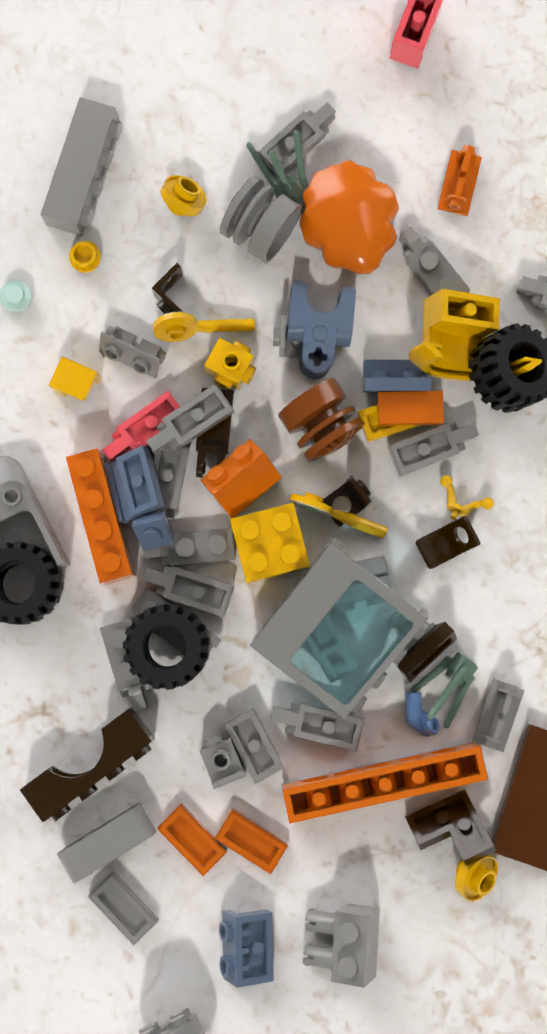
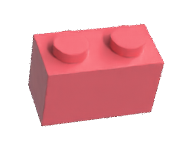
[389,0,443,69]

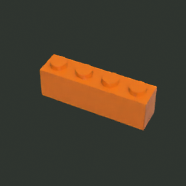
[66,448,136,585]

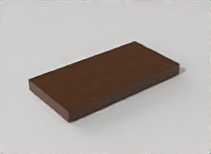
[492,724,547,871]

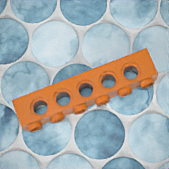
[282,742,488,824]

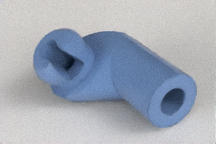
[405,692,440,737]

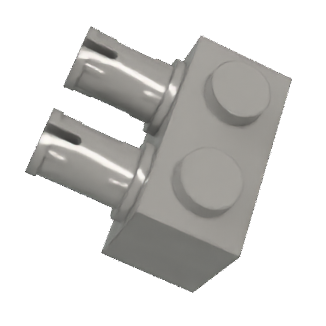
[303,903,380,988]

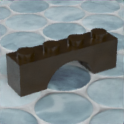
[20,707,155,823]

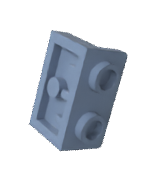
[363,360,432,392]
[219,909,274,988]

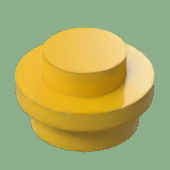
[69,241,101,273]

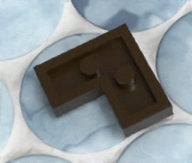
[405,789,496,866]

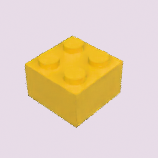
[230,502,310,584]

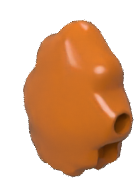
[299,160,399,275]

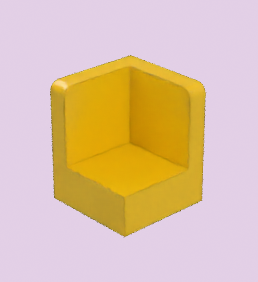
[48,356,102,401]

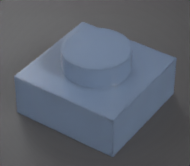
[131,511,175,550]

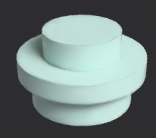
[0,280,32,312]

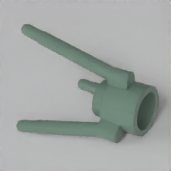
[246,130,309,203]
[411,652,478,728]

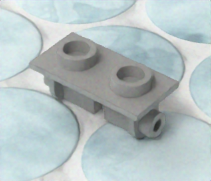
[99,326,167,379]
[472,679,525,752]

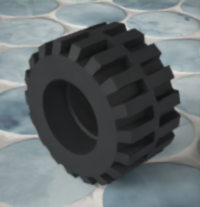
[468,323,547,413]
[0,541,64,625]
[123,604,210,690]

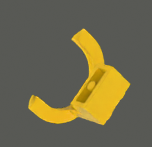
[409,289,542,381]

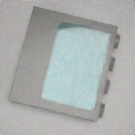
[250,538,429,719]

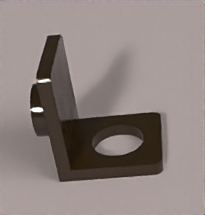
[152,263,183,314]
[322,475,371,527]
[415,516,481,569]

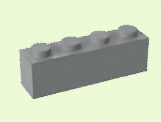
[40,97,122,236]

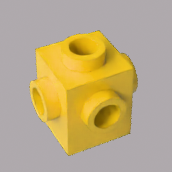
[204,337,257,390]

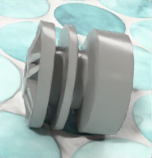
[220,175,302,264]

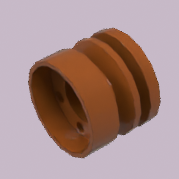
[278,378,365,462]

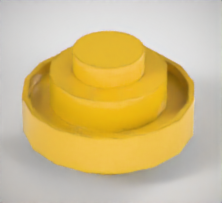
[160,175,207,217]
[455,855,498,902]

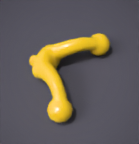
[440,475,494,520]

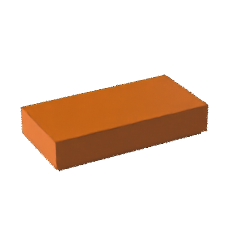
[377,391,444,426]
[157,803,227,876]
[215,808,288,874]

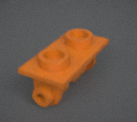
[437,145,482,216]

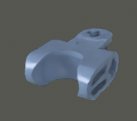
[286,280,356,379]

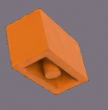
[200,439,282,518]

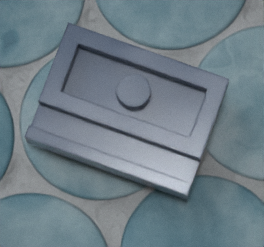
[104,445,165,525]

